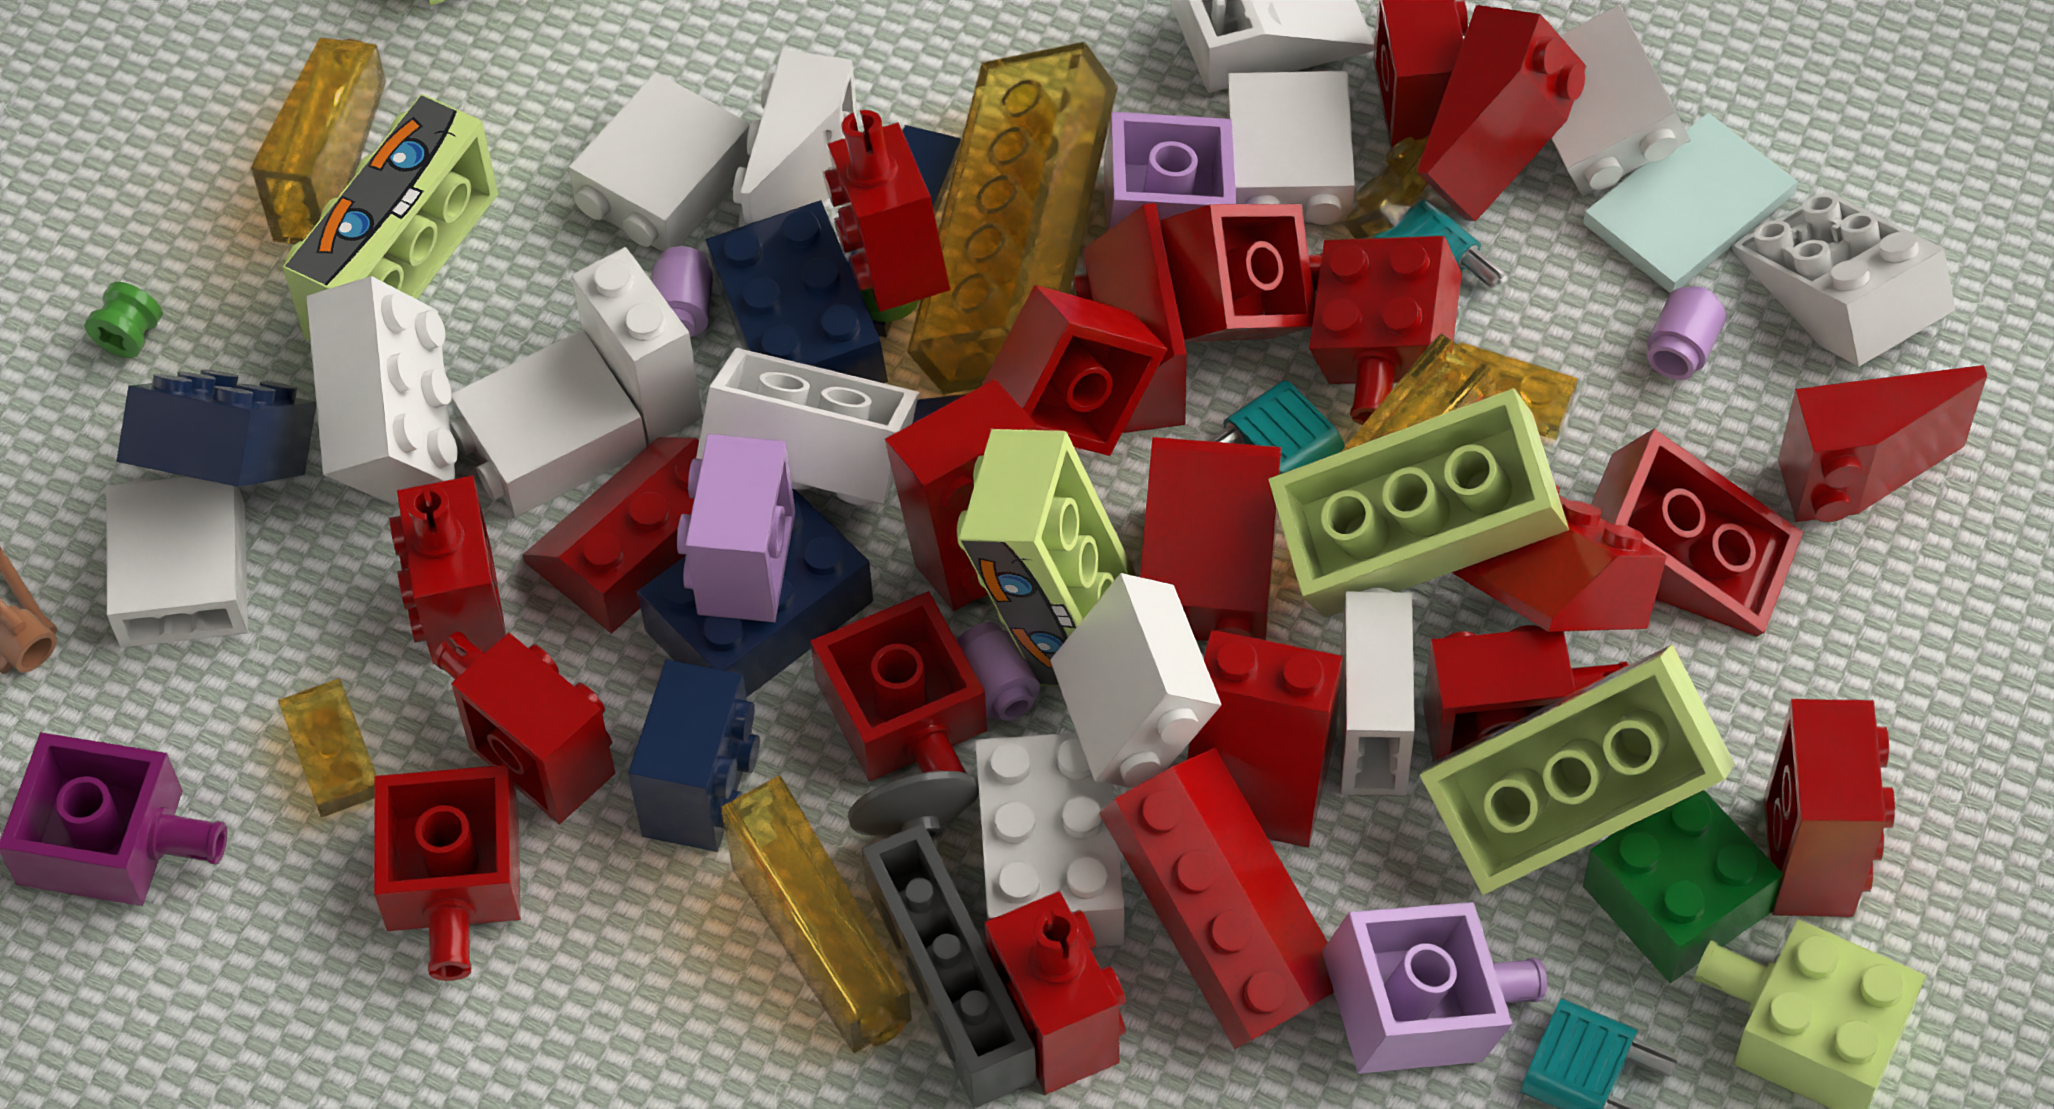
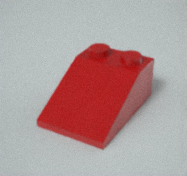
[1416,5,1586,222]
[1778,365,1987,522]
[1591,428,1804,637]

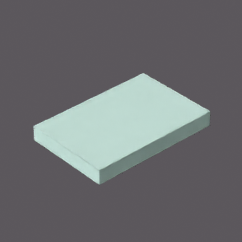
[1583,112,1798,293]

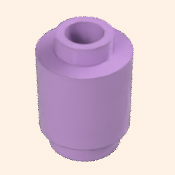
[651,246,713,338]
[1647,287,1727,380]
[957,622,1040,721]

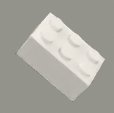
[306,276,458,504]
[696,348,919,505]
[975,733,1124,947]

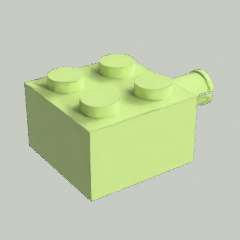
[1693,918,1927,1109]

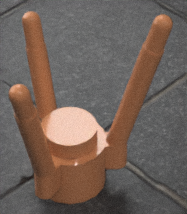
[0,547,57,674]

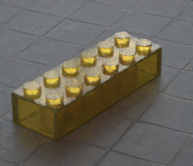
[907,41,1118,394]

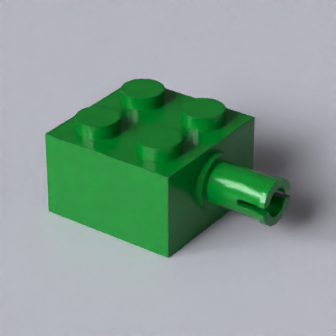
[1583,790,1783,984]

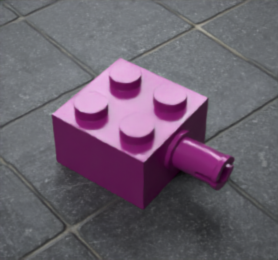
[0,732,228,906]

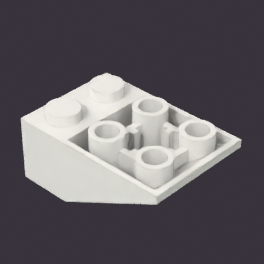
[1171,0,1374,93]
[733,49,859,228]
[1732,191,1955,367]

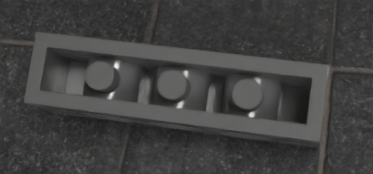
[861,823,1036,1109]

